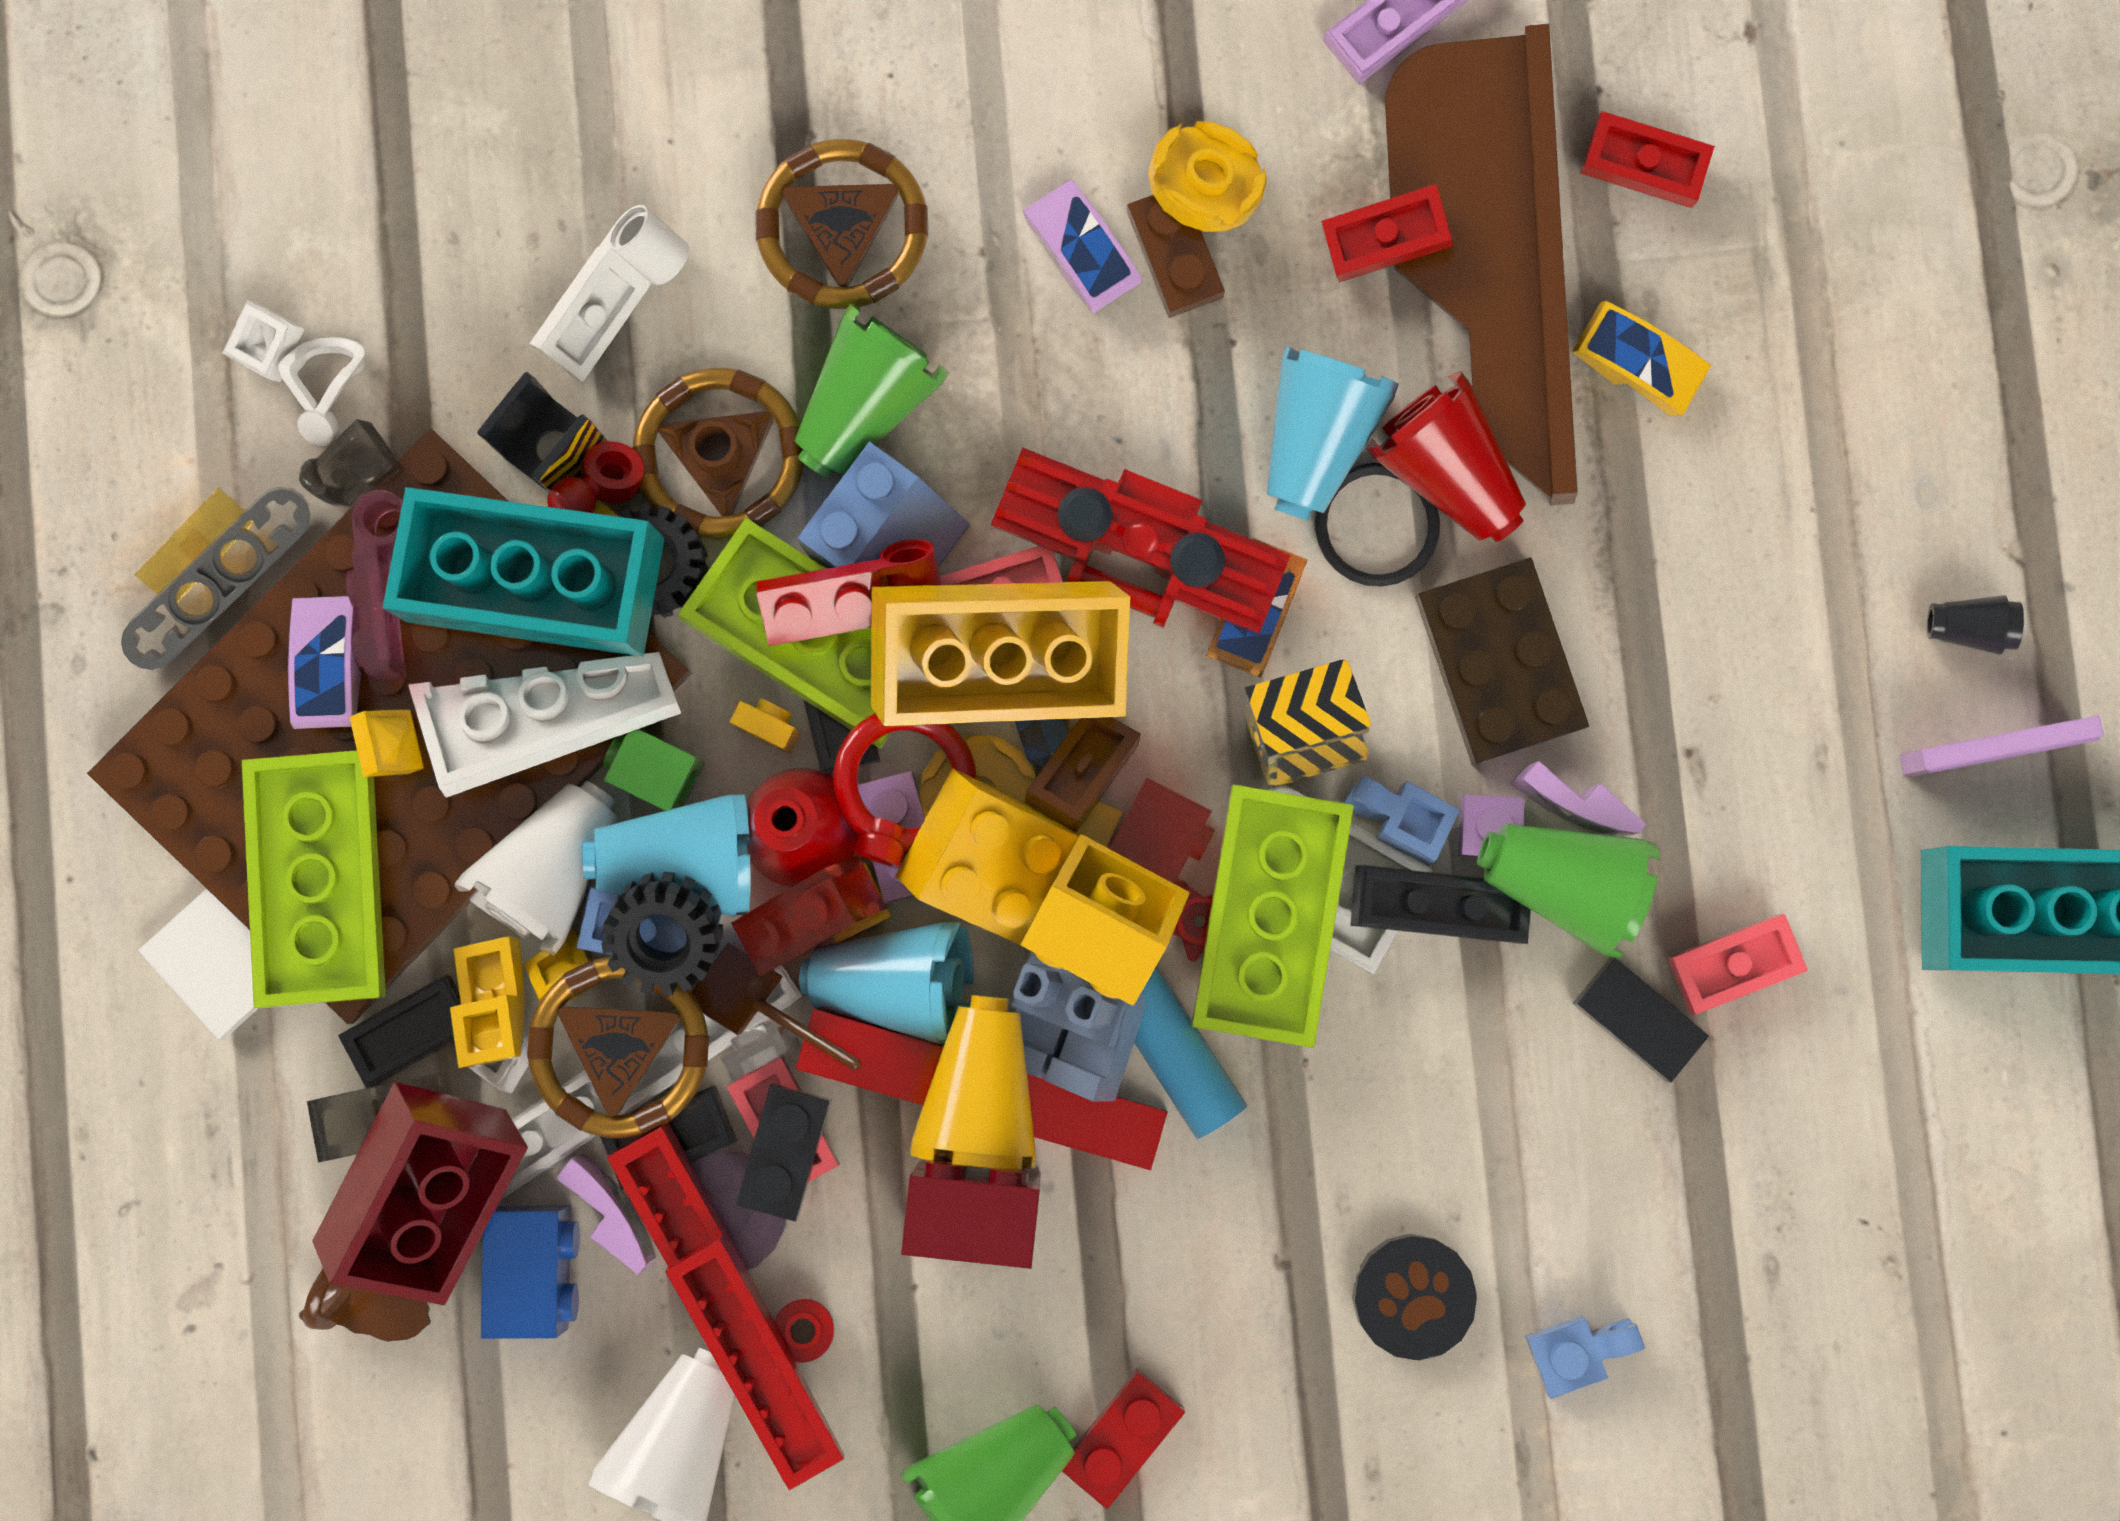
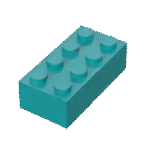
[382,487,665,657]
[1920,846,2120,975]

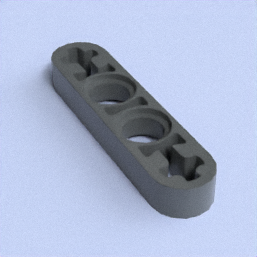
[121,486,311,670]

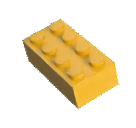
[871,581,1130,726]

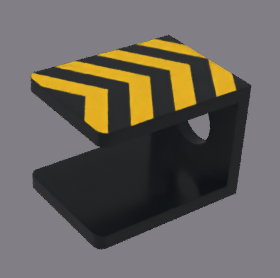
[477,372,607,493]

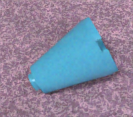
[1267,346,1399,521]
[582,794,750,917]
[799,921,974,1045]

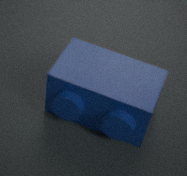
[481,1205,580,1339]

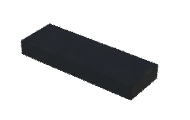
[1350,865,1531,944]

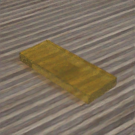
[134,487,254,602]

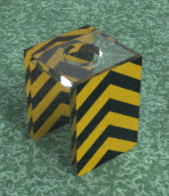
[1244,659,1371,788]

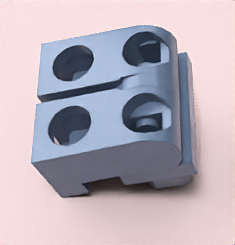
[1011,951,1145,1102]

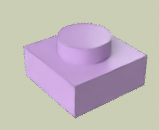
[1458,794,1525,857]

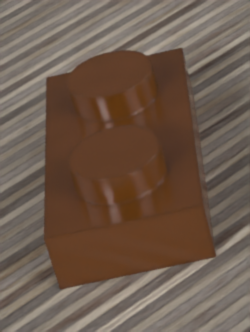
[1127,195,1225,318]
[1025,717,1141,833]

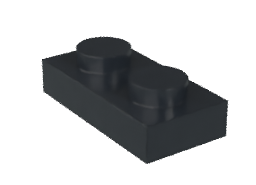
[736,1083,832,1222]

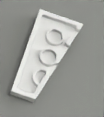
[408,652,681,798]

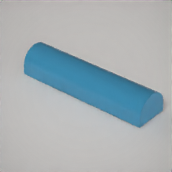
[1134,966,1248,1139]

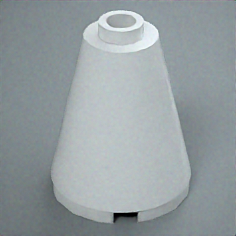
[455,781,618,956]
[588,1348,735,1521]

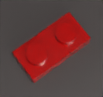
[1580,111,1715,208]
[1321,184,1454,283]
[1062,1369,1186,1509]

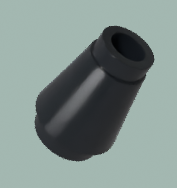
[1927,595,2024,655]

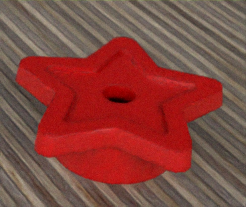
[1173,883,1213,962]

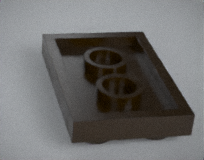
[1415,557,1590,765]

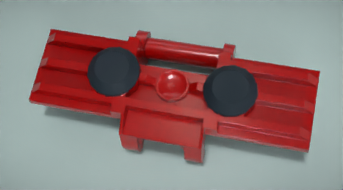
[991,447,1291,634]

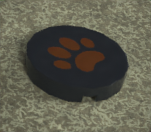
[1352,1234,1477,1361]

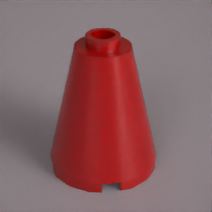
[1366,371,1526,542]
[746,768,859,888]

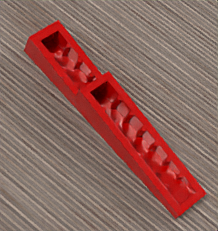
[795,1008,1168,1171]
[607,1122,845,1491]

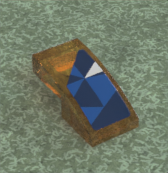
[1205,538,1308,678]

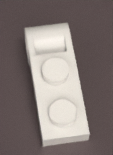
[529,205,689,382]

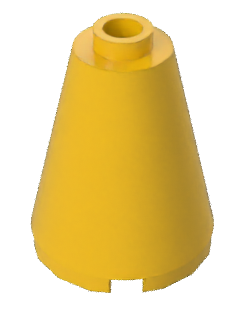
[910,995,1036,1170]

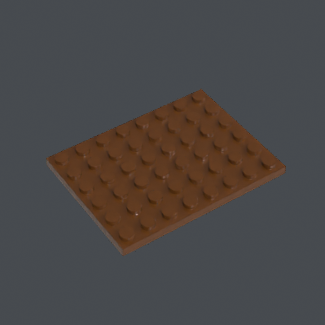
[87,428,692,1024]

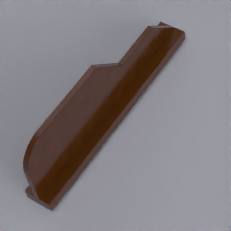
[1385,23,1578,506]

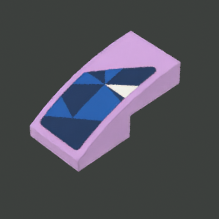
[1023,179,1142,314]
[288,596,361,729]
[1511,761,1647,837]
[557,1153,656,1275]

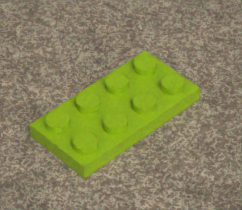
[678,518,892,749]
[242,750,386,1008]
[1191,784,1354,1048]

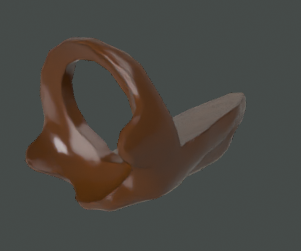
[299,1268,431,1342]

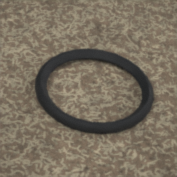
[1315,463,1440,587]

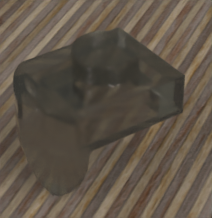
[299,419,403,509]

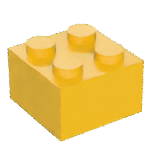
[895,768,1078,945]
[1021,834,1190,1006]

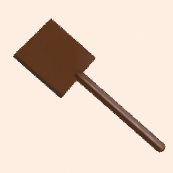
[691,943,861,1070]

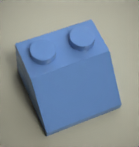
[797,441,970,568]

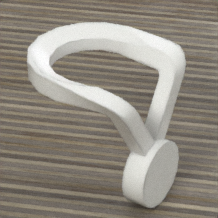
[278,337,366,446]

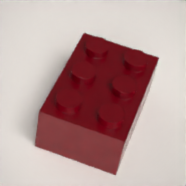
[312,1081,528,1306]
[901,1154,1041,1269]

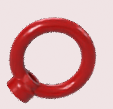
[833,713,977,868]

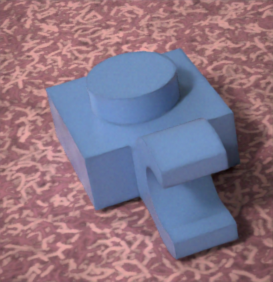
[1344,776,1460,867]
[1525,1315,1645,1399]

